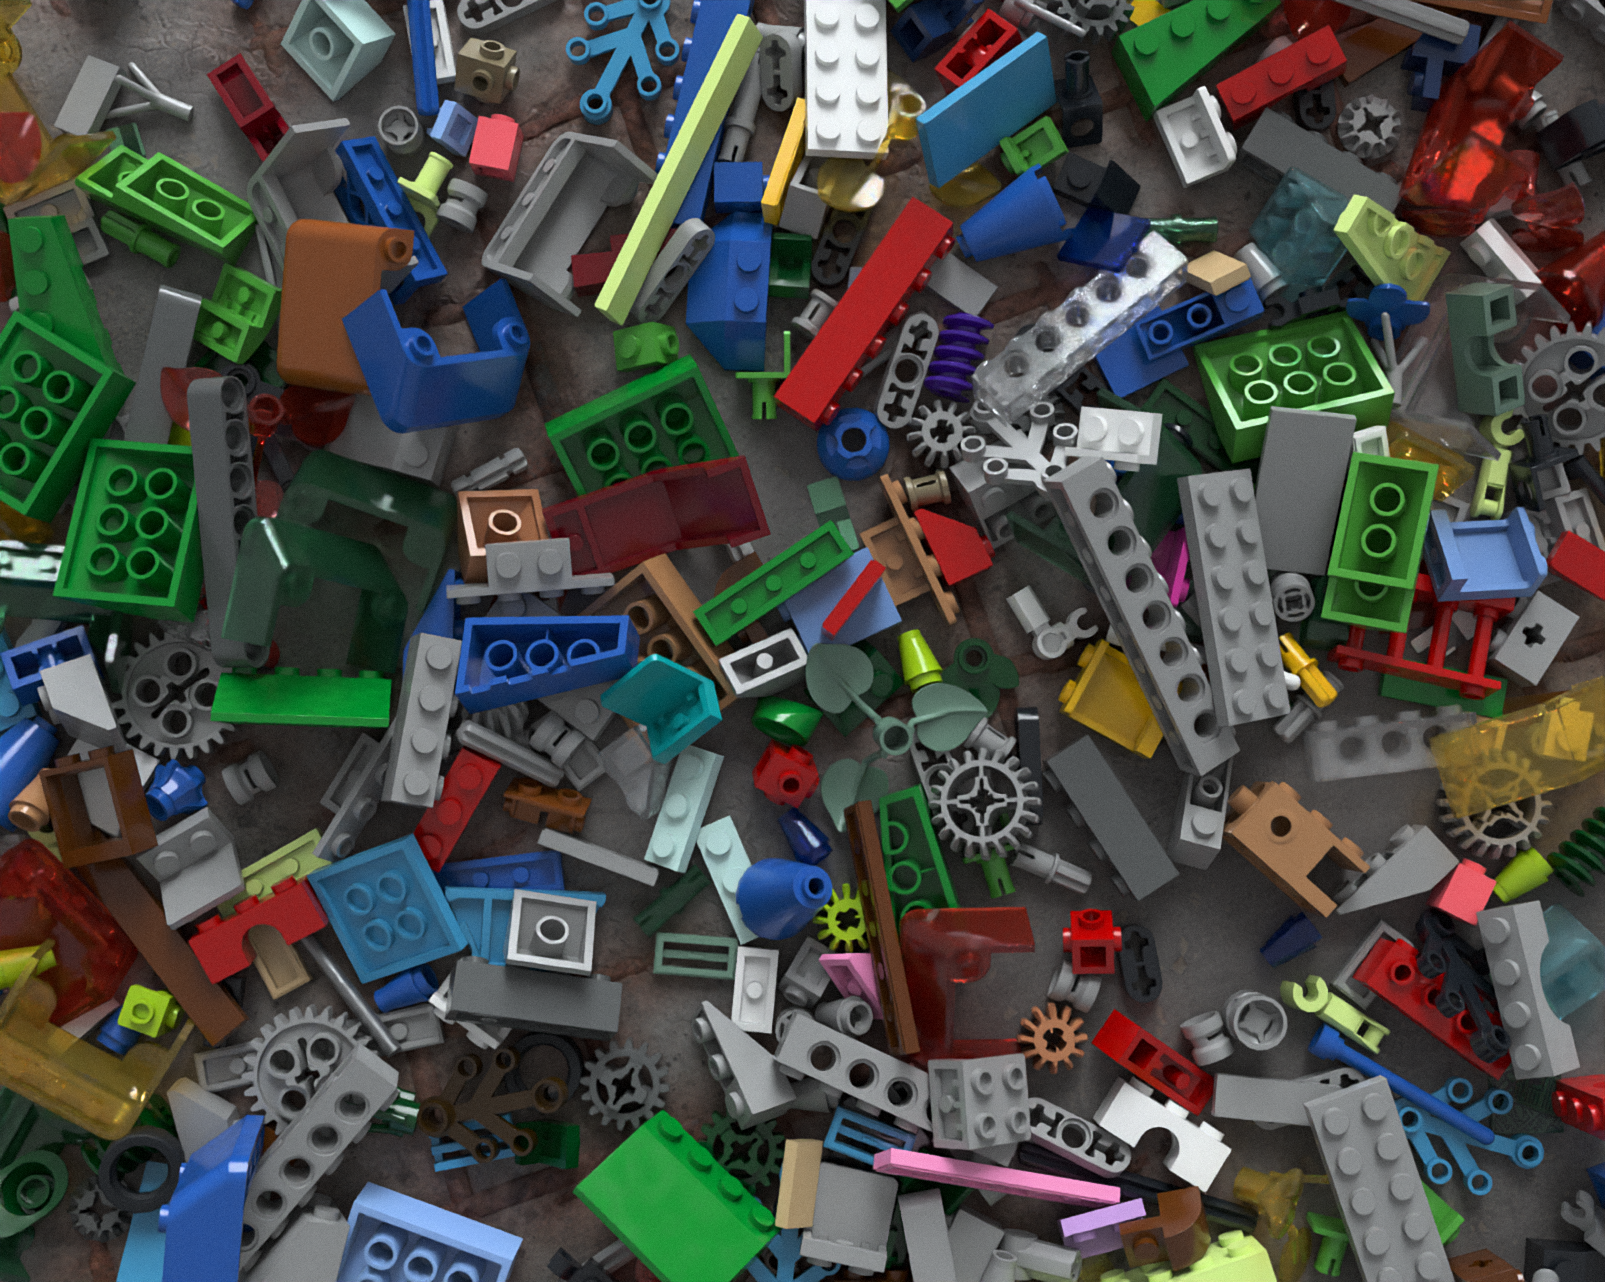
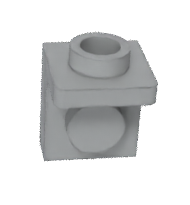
[777,936,838,1008]

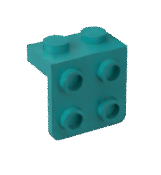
[600,654,722,764]

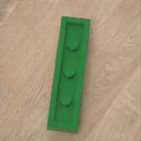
[693,520,854,647]

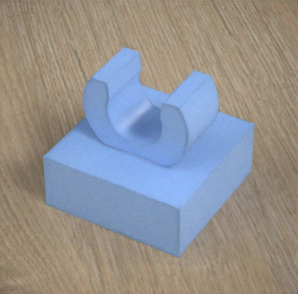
[426,100,478,157]

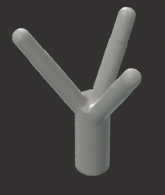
[105,62,194,122]
[1370,312,1428,408]

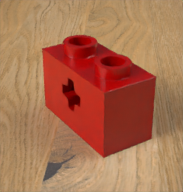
[934,8,1023,95]

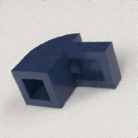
[890,0,985,63]
[1400,24,1481,112]

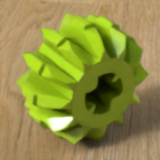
[812,883,869,953]

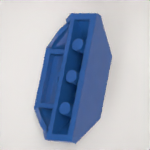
[686,211,773,372]

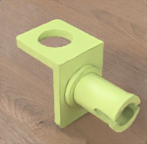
[397,152,453,237]

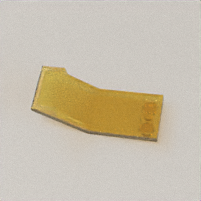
[1428,675,1605,819]

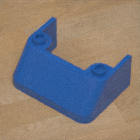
[342,278,530,434]
[158,1115,265,1282]

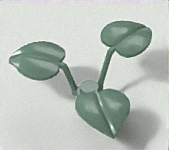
[805,643,988,832]

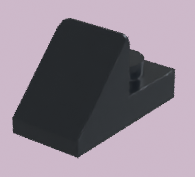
[1052,152,1141,224]

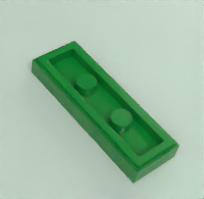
[1377,659,1508,720]

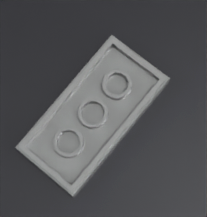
[1254,406,1357,575]

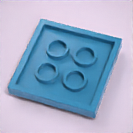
[307,833,468,984]

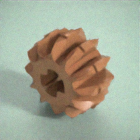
[1016,1002,1088,1074]

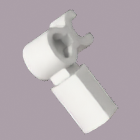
[1006,585,1098,660]

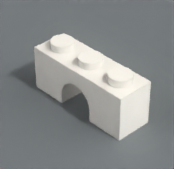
[1093,1076,1231,1193]

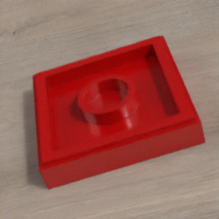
[821,559,886,641]

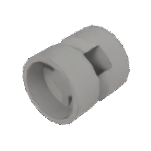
[1221,989,1288,1050]

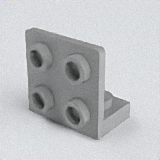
[136,807,245,930]
[928,1053,1031,1150]

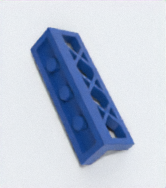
[334,136,448,305]

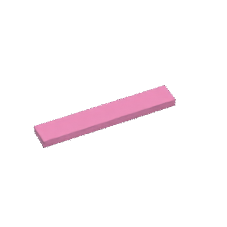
[873,1148,1120,1209]

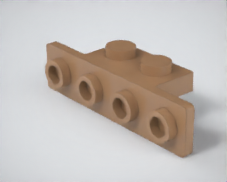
[859,474,960,628]

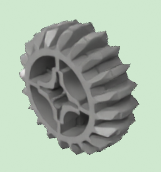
[928,748,1042,861]
[1435,748,1553,859]

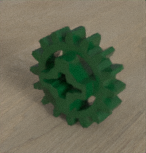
[697,1107,785,1195]

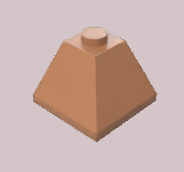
[457,489,549,584]

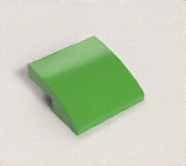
[193,262,282,365]

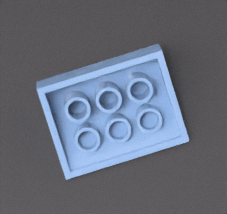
[336,1182,523,1282]

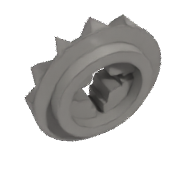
[1337,94,1404,159]

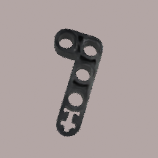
[1535,99,1605,172]

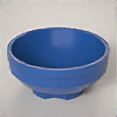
[817,408,890,481]

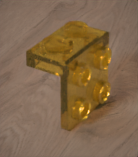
[1386,420,1475,502]

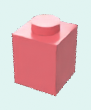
[469,114,524,182]
[1425,858,1497,926]

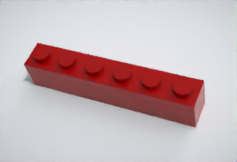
[774,197,956,432]

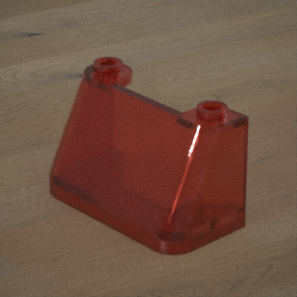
[0,838,138,1036]

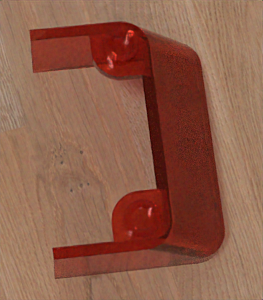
[1399,21,1564,210]
[898,907,1035,1069]

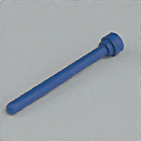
[1308,1023,1495,1145]

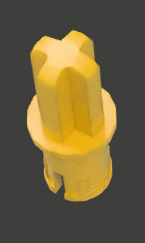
[1279,632,1338,708]

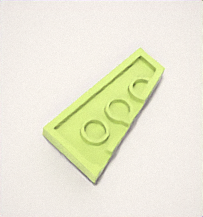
[1333,195,1451,301]

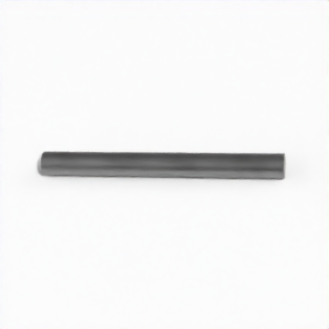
[298,933,402,1058]

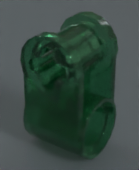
[1299,575,1350,651]

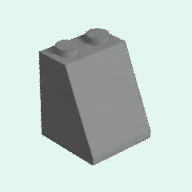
[238,1193,350,1282]

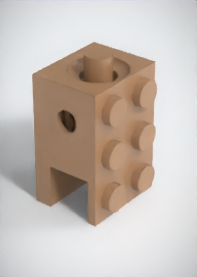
[1222,781,1370,918]

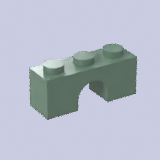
[1445,283,1525,416]

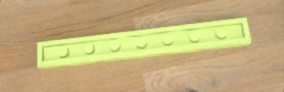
[594,14,763,325]

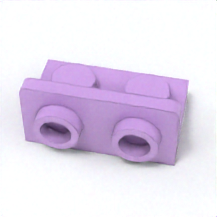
[1057,1198,1146,1259]

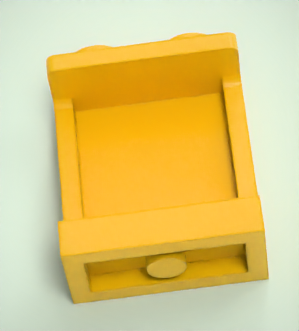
[1058,639,1183,759]

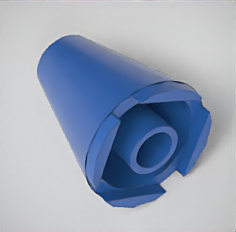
[956,163,1073,262]
[0,715,60,833]
[735,858,832,941]

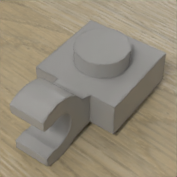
[1561,1190,1605,1256]

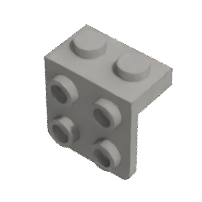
[800,1162,898,1276]

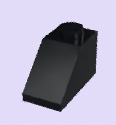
[1524,1238,1605,1282]

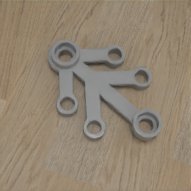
[961,397,1078,501]

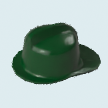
[0,1150,69,1238]

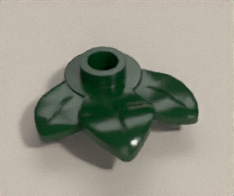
[941,638,1019,718]

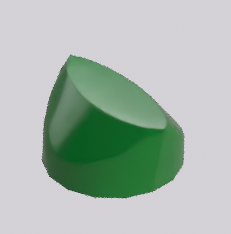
[751,696,824,746]

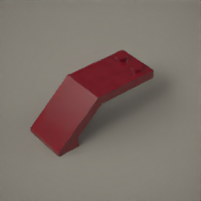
[542,455,771,576]

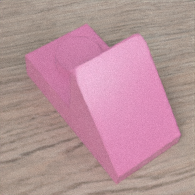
[819,953,883,1019]

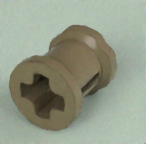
[903,468,951,513]

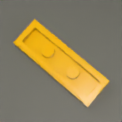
[761,98,805,225]

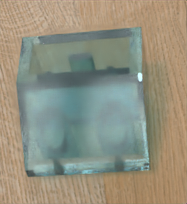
[1248,166,1350,286]
[1540,903,1605,1020]

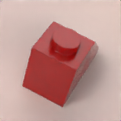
[912,508,995,589]

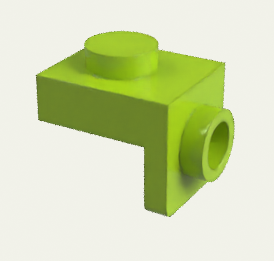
[117,984,185,1038]

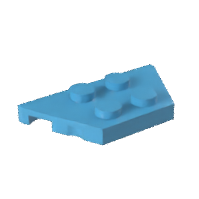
[445,886,606,972]

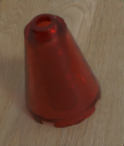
[1527,230,1605,334]

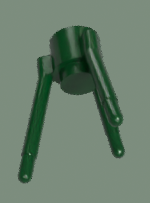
[345,1086,421,1137]

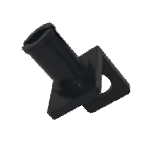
[1054,49,1103,148]
[1508,414,1579,512]

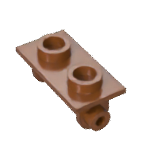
[503,777,592,834]

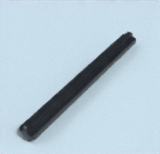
[1018,1141,1258,1232]

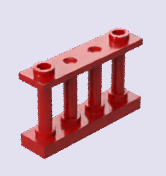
[1326,573,1516,700]

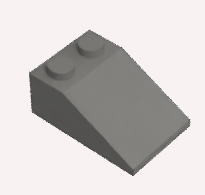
[323,392,458,488]

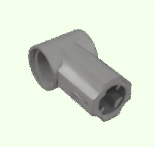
[998,1228,1082,1282]

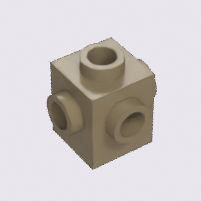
[454,37,520,104]

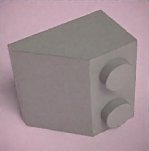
[37,654,129,753]

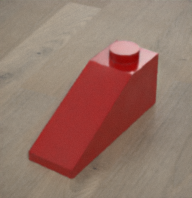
[1091,1009,1214,1116]

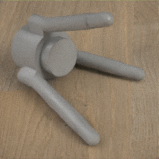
[998,0,1086,41]

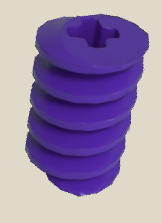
[923,312,994,403]

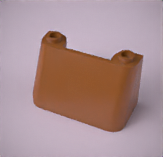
[276,219,414,397]

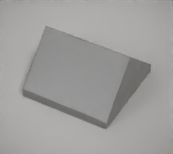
[503,889,597,976]

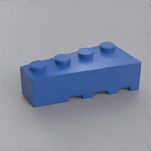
[455,615,640,714]

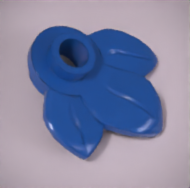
[1346,283,1431,341]

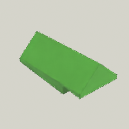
[75,145,259,265]
[1321,452,1440,633]

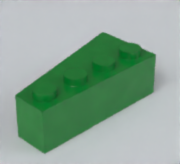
[1111,0,1281,123]
[8,215,124,374]
[879,783,972,966]

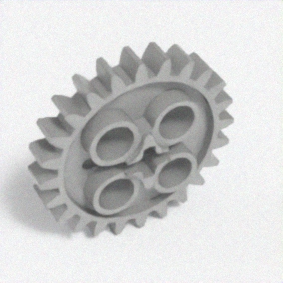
[1512,321,1605,455]
[111,627,239,760]
[242,1004,379,1137]

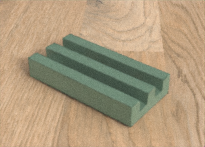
[653,931,739,980]

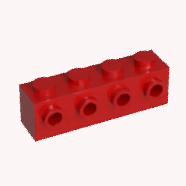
[1352,937,1511,1080]

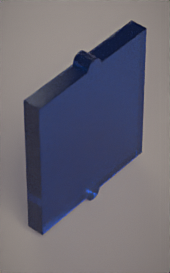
[1057,207,1151,274]

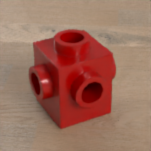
[752,738,819,809]
[1063,909,1122,974]

